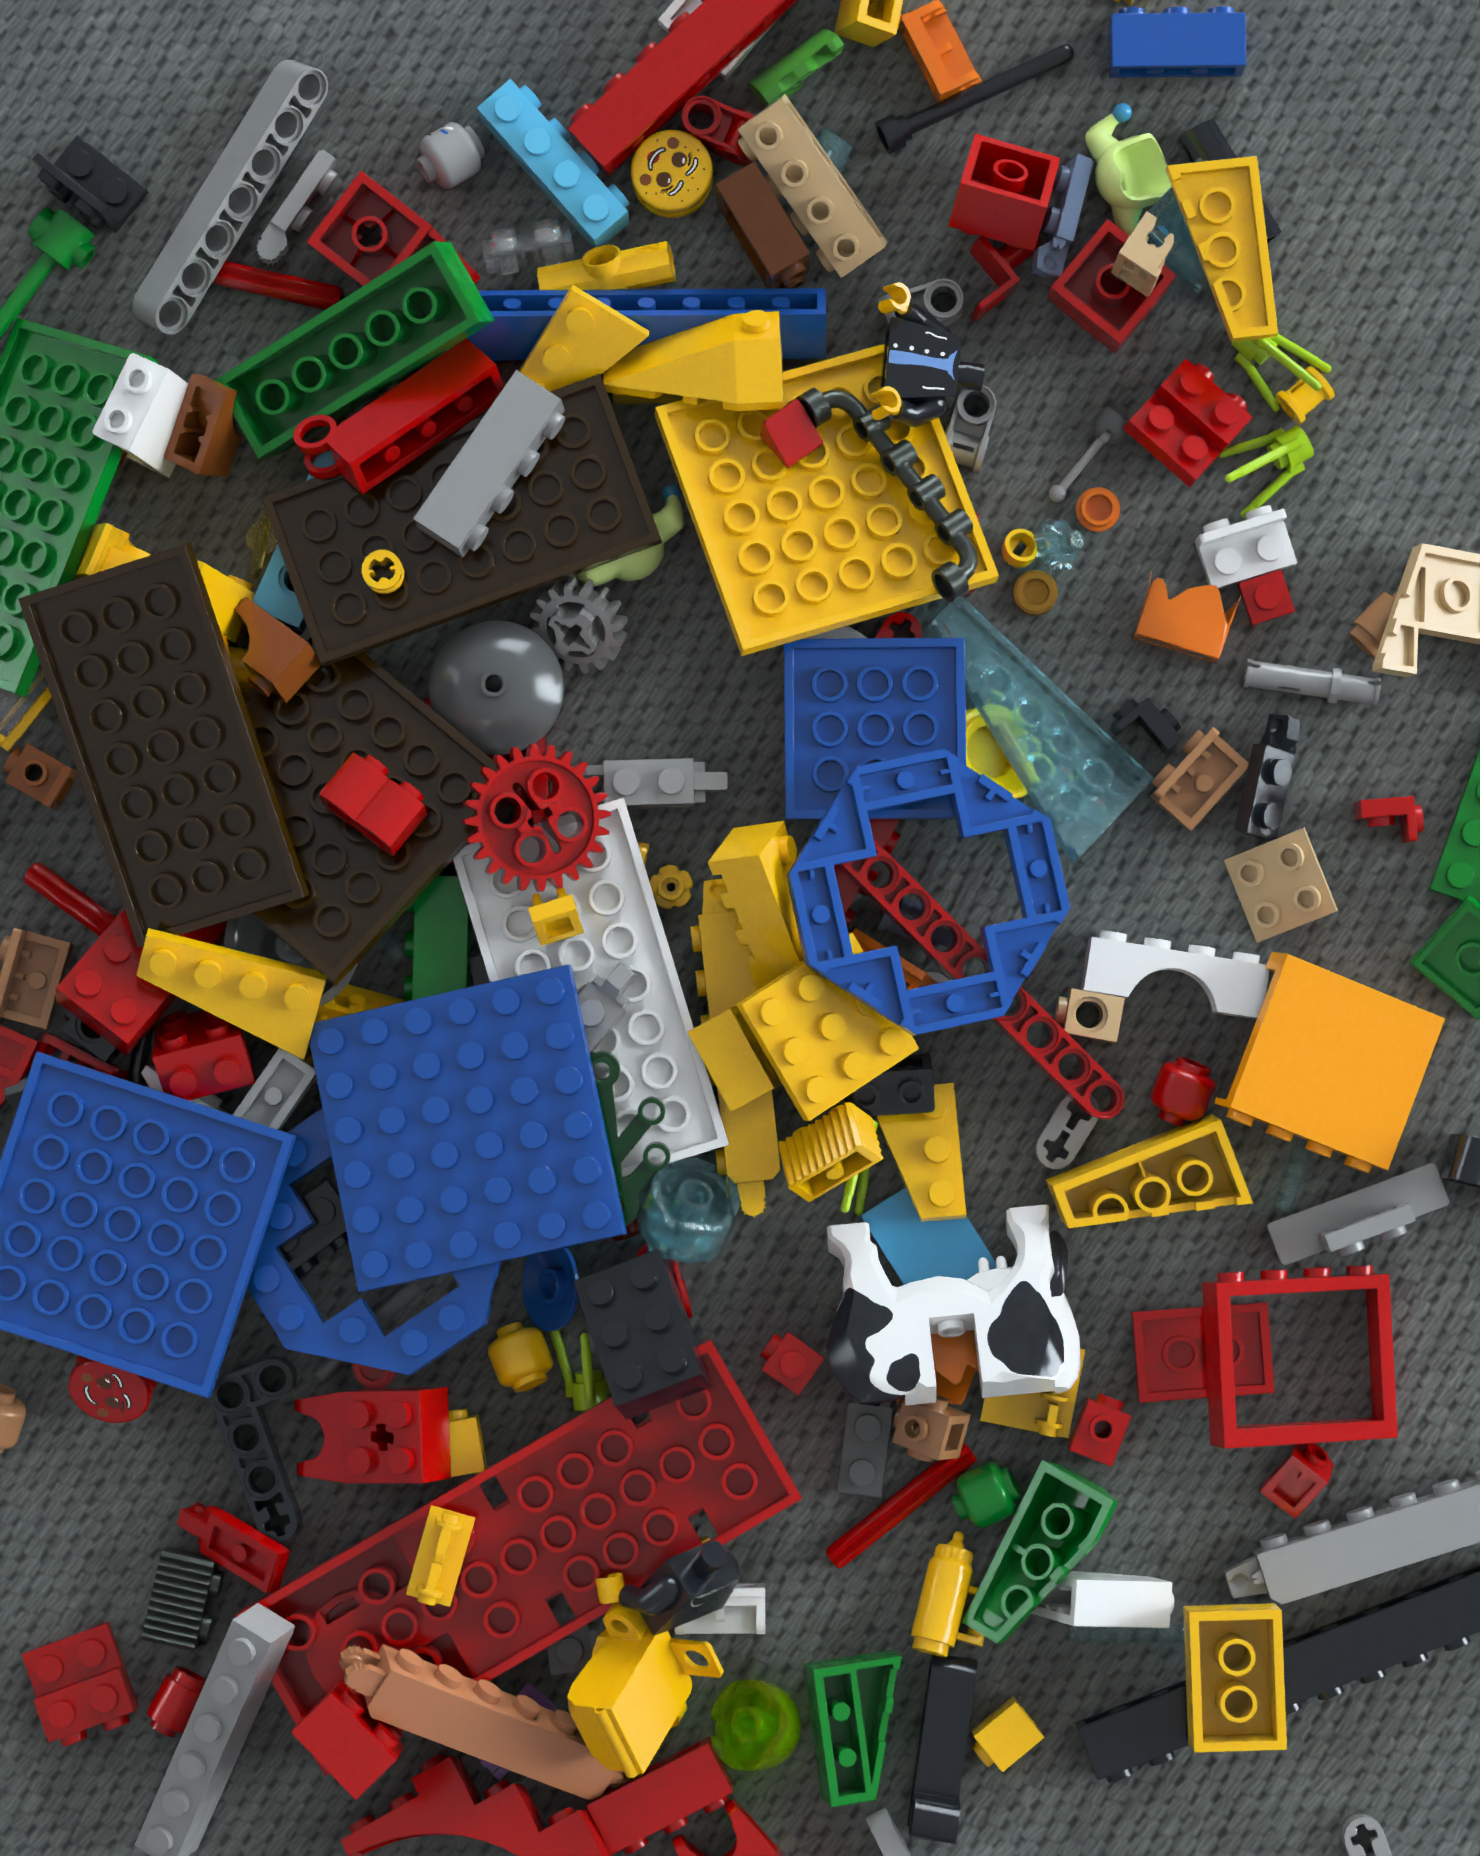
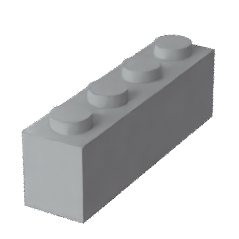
[413,370,565,558]

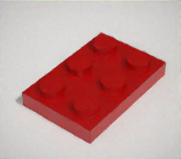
[1131,1302,1275,1403]

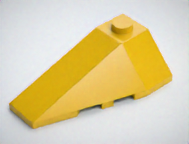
[603,310,783,411]

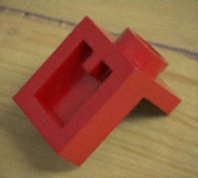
[1354,796,1424,843]
[1260,1443,1334,1519]

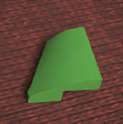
[746,29,844,109]

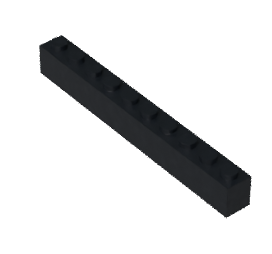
[1075,1565,1480,1783]

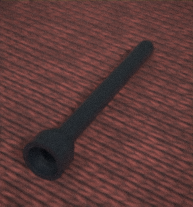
[875,44,1074,154]

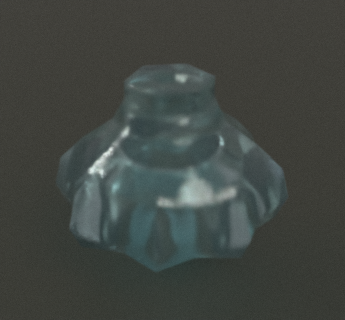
[1034,519,1084,572]

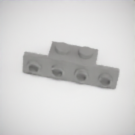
[1267,1163,1449,1265]

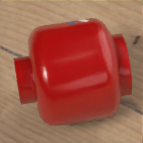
[1150,1056,1216,1126]

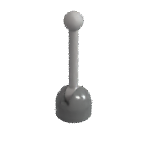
[1049,406,1129,503]

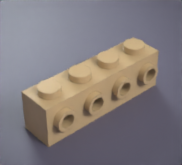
[738,94,888,278]

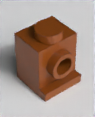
[3,743,78,811]

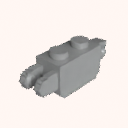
[572,758,729,809]

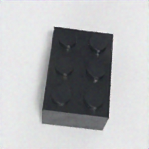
[573,1249,712,1420]

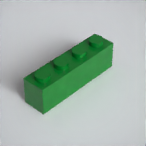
[404,876,471,1002]

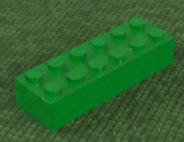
[214,242,495,459]

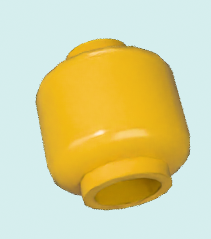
[488,1322,553,1393]

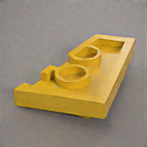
[875,1083,967,1222]

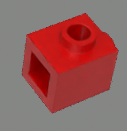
[759,1330,825,1396]
[1066,1393,1131,1467]

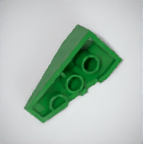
[962,1460,1118,1644]

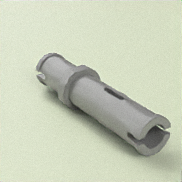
[1243,659,1381,707]

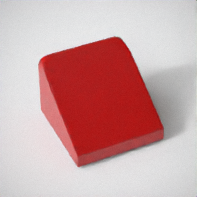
[760,399,823,469]

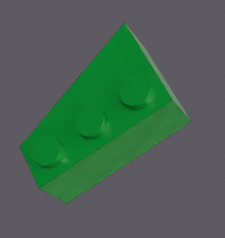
[804,1650,902,1807]

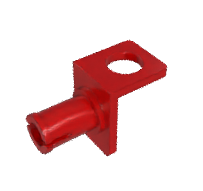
[970,236,1040,322]

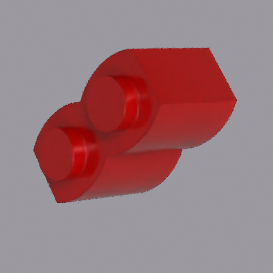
[319,753,427,856]

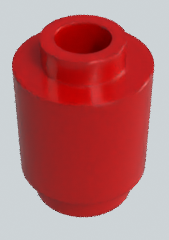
[146,1665,206,1737]

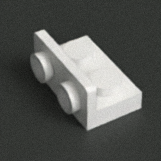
[1195,505,1297,589]

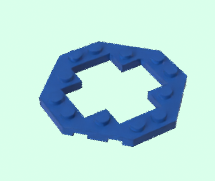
[786,748,1070,1036]
[247,1109,501,1375]

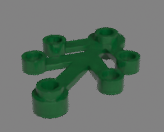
[590,1050,671,1226]

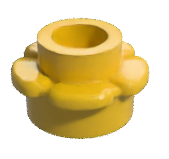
[650,865,693,909]

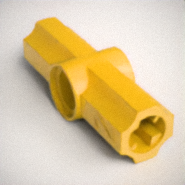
[537,241,676,290]

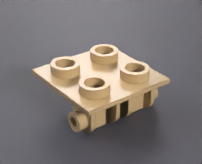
[1224,827,1338,943]

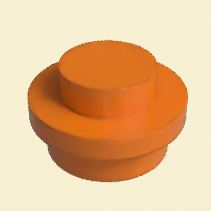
[1075,487,1120,532]

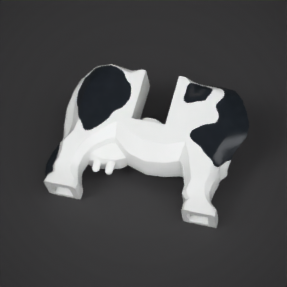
[826,1204,1081,1405]

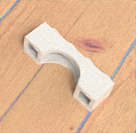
[1080,930,1270,1020]

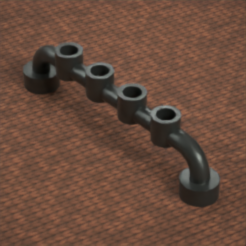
[795,388,978,602]

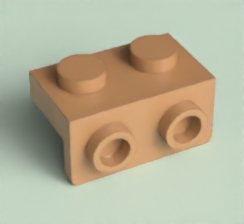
[1150,727,1249,832]
[0,928,73,1030]

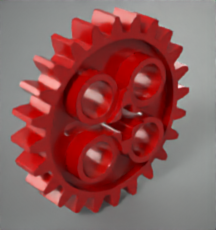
[461,743,611,892]

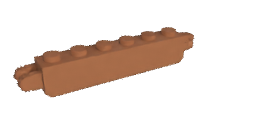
[339,1645,643,1800]

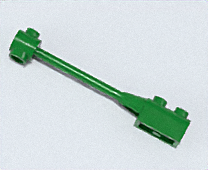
[0,207,96,339]

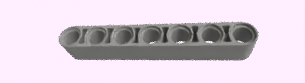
[132,60,328,335]

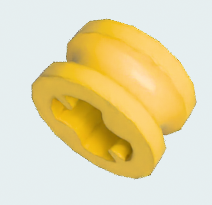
[362,550,405,594]

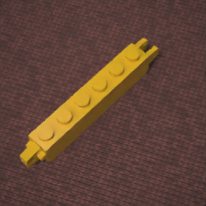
[690,878,781,1218]

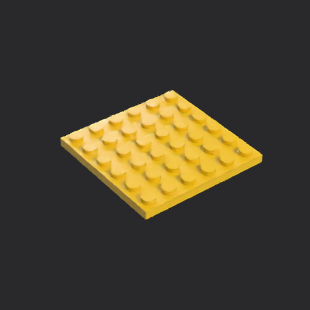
[654,344,999,656]

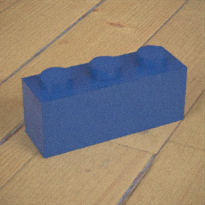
[1108,6,1246,78]

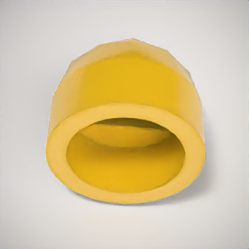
[1001,529,1040,568]

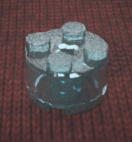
[638,1157,740,1263]

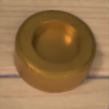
[1012,570,1058,616]

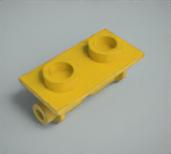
[406,1505,475,1607]

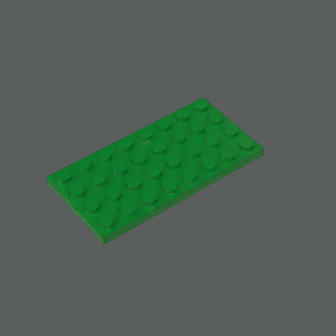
[0,318,159,698]

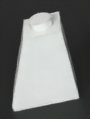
[1031,1571,1174,1628]

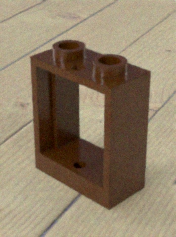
[716,161,810,289]

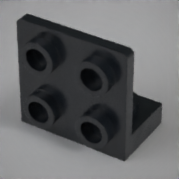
[32,135,149,234]

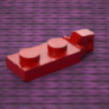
[177,1502,290,1594]

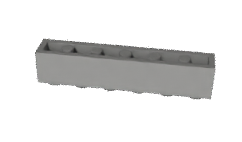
[135,1603,296,1856]

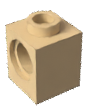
[1054,988,1125,1043]

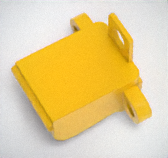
[567,1602,724,1778]

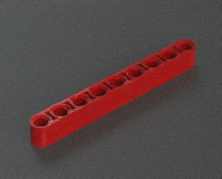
[837,838,1125,1119]

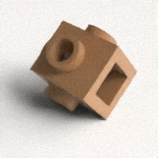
[892,1394,971,1462]

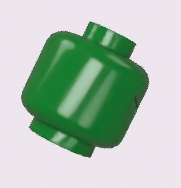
[951,1461,1022,1529]

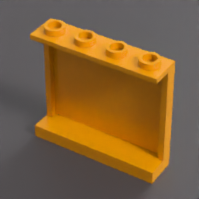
[1214,952,1445,1174]

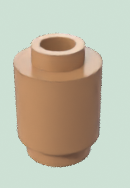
[1348,592,1397,658]

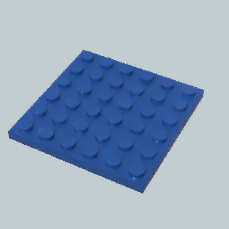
[309,964,627,1292]
[0,1051,297,1398]

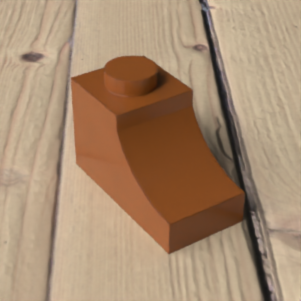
[164,374,242,476]
[234,597,321,703]

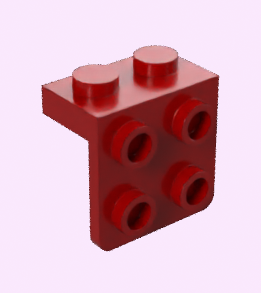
[152,1010,256,1100]

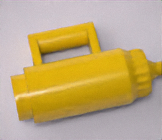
[910,1531,985,1657]

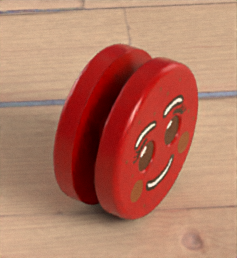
[68,1355,158,1423]

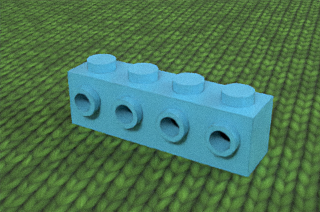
[477,79,630,248]

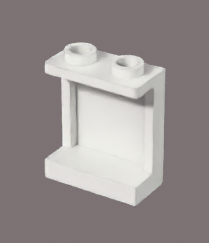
[92,353,188,478]

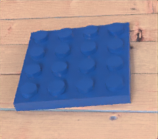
[784,638,966,821]

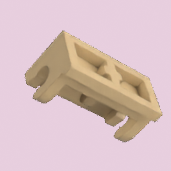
[1111,211,1174,297]

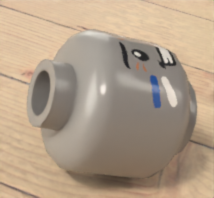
[416,122,485,189]

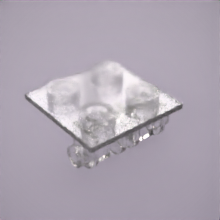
[482,218,575,277]

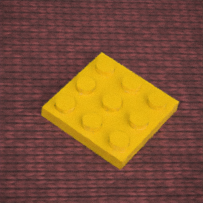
[736,932,919,1121]

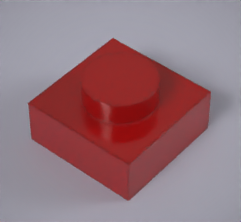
[1237,569,1295,627]

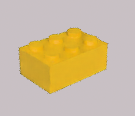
[1183,1603,1287,1752]

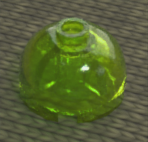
[710,1679,802,1772]

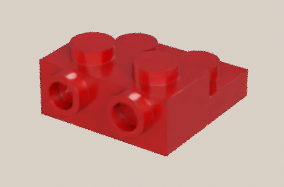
[1123,359,1253,488]
[21,1621,139,1747]

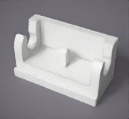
[675,1583,765,1635]

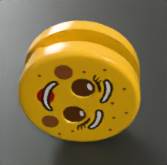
[631,130,713,218]

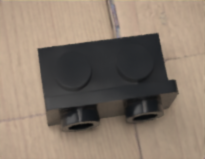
[844,1054,935,1116]
[280,1180,348,1278]

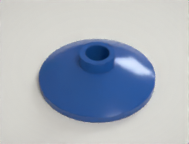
[522,1248,579,1331]

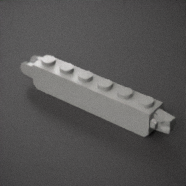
[1224,1470,1480,1605]

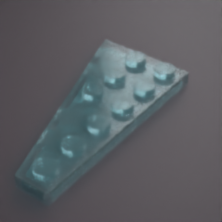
[928,596,1154,864]

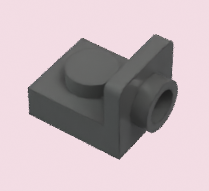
[547,1622,600,1676]

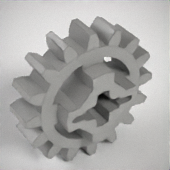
[530,577,628,674]

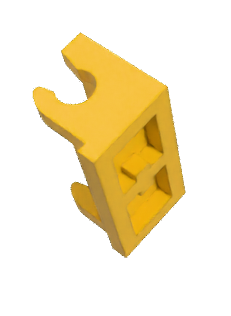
[687,1006,782,1112]

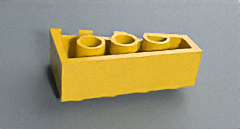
[708,821,804,990]
[1045,1113,1253,1228]

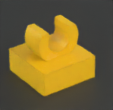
[528,888,584,946]

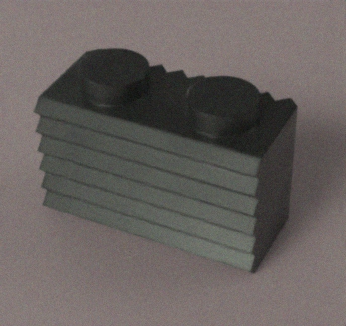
[141,1547,224,1652]

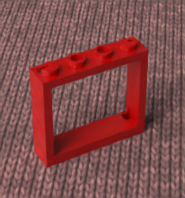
[1202,1265,1398,1449]

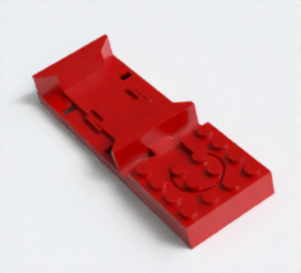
[234,1338,802,1776]

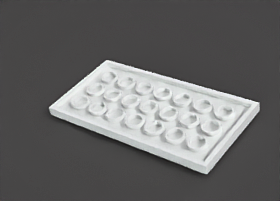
[453,798,729,1177]

